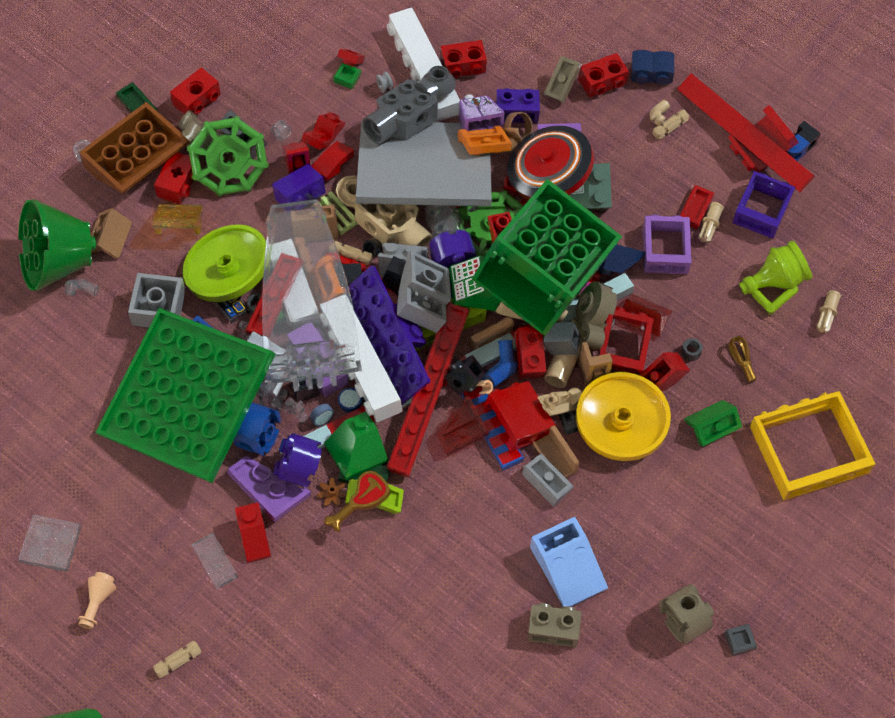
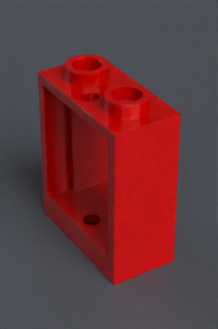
[596,307,654,375]

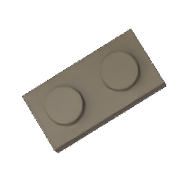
[544,55,582,103]

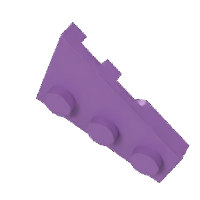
[227,456,311,522]

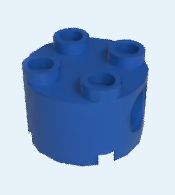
[233,402,281,455]

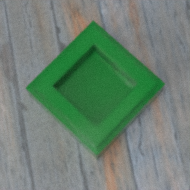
[333,63,361,89]

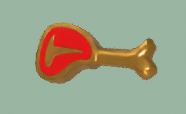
[324,471,390,532]

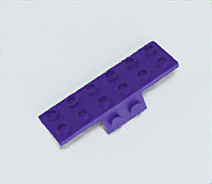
[345,266,430,405]

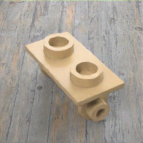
[537,387,582,416]

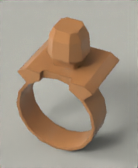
[502,112,533,152]

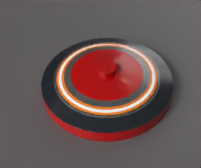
[507,126,594,200]

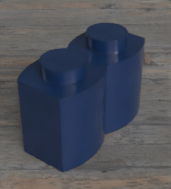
[631,50,674,85]

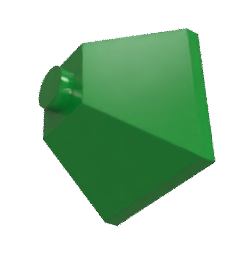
[324,412,388,480]

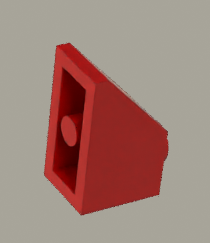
[283,142,310,174]
[639,352,690,391]
[235,502,271,563]

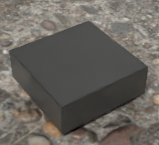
[724,624,757,656]

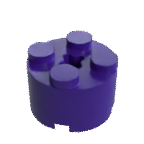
[428,230,477,269]
[273,433,322,488]

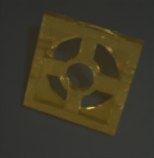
[152,204,203,235]

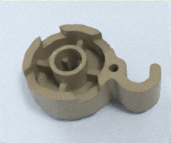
[177,110,221,149]
[576,282,617,351]

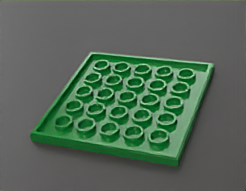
[95,308,276,484]

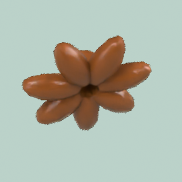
[317,477,347,506]

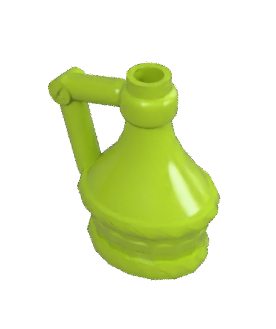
[739,241,813,315]

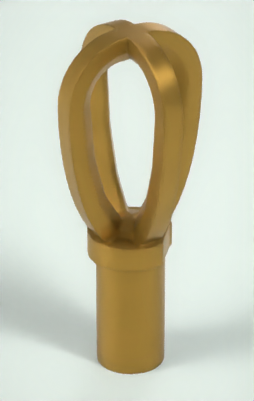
[728,336,757,383]

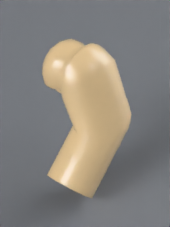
[650,100,670,125]

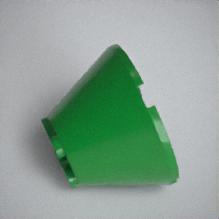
[18,199,96,291]

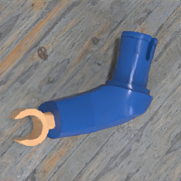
[476,340,518,395]

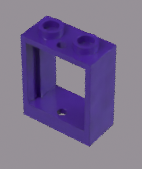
[732,171,795,239]

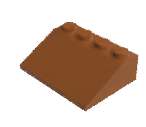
[79,102,190,194]

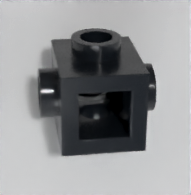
[444,354,486,395]

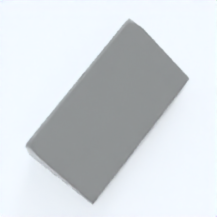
[522,454,574,507]

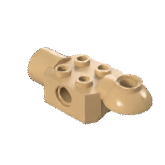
[336,175,432,247]

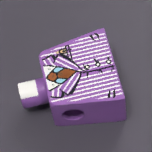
[459,95,504,131]

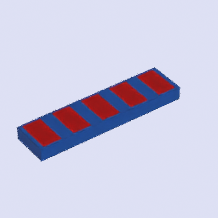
[460,386,524,471]

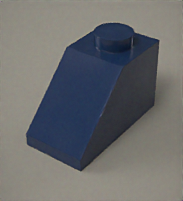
[599,244,646,275]

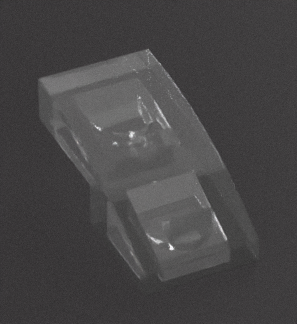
[191,533,238,590]

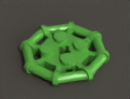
[187,116,269,197]
[453,190,523,256]

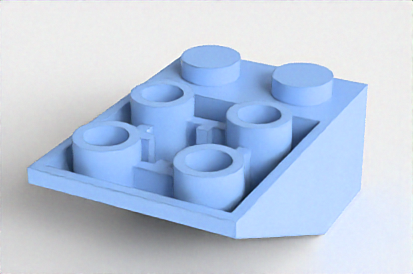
[530,517,608,607]

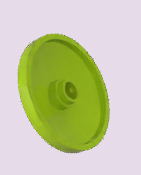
[183,224,271,302]

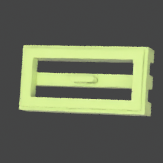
[314,191,358,235]

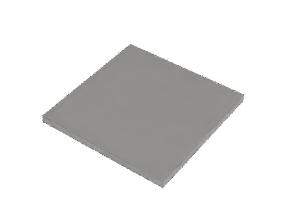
[356,121,492,206]

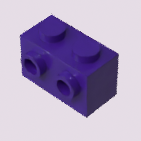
[496,88,540,123]
[272,164,326,213]

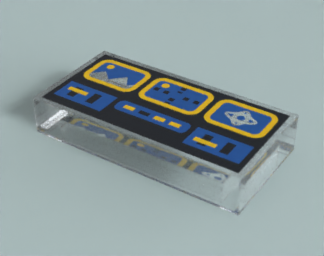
[214,297,250,324]

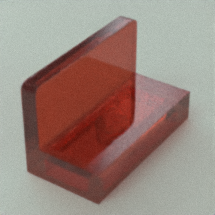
[623,294,672,337]

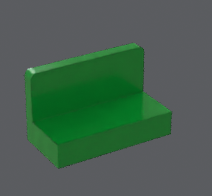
[684,400,742,447]

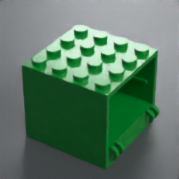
[472,179,622,336]

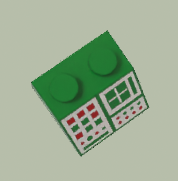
[449,255,501,311]

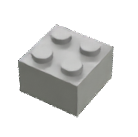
[128,273,186,328]

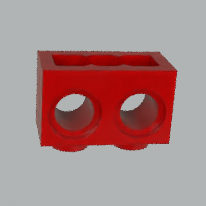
[440,40,487,78]
[578,53,629,98]
[514,327,546,379]

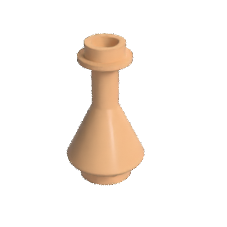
[78,572,116,629]

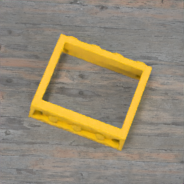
[750,391,875,501]

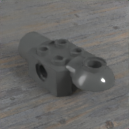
[362,65,456,144]

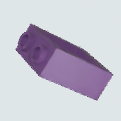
[642,215,691,274]

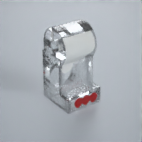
[257,372,289,413]

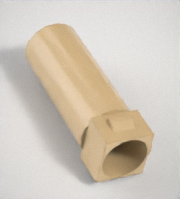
[544,319,587,388]

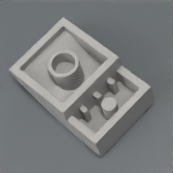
[397,251,451,333]

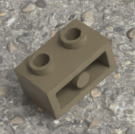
[527,603,582,648]

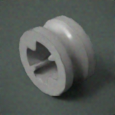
[376,72,394,93]

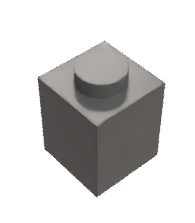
[543,322,581,355]

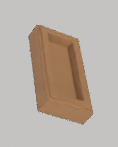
[470,317,514,351]

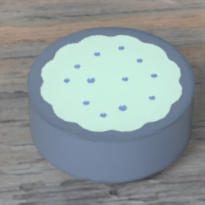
[310,404,334,426]

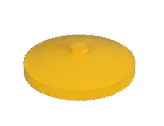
[576,372,671,461]

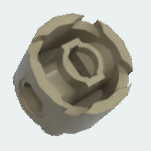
[659,584,714,644]

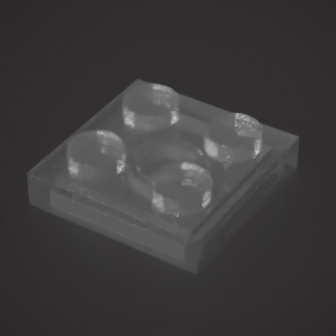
[18,515,82,572]

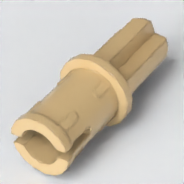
[698,202,724,243]
[816,290,841,333]

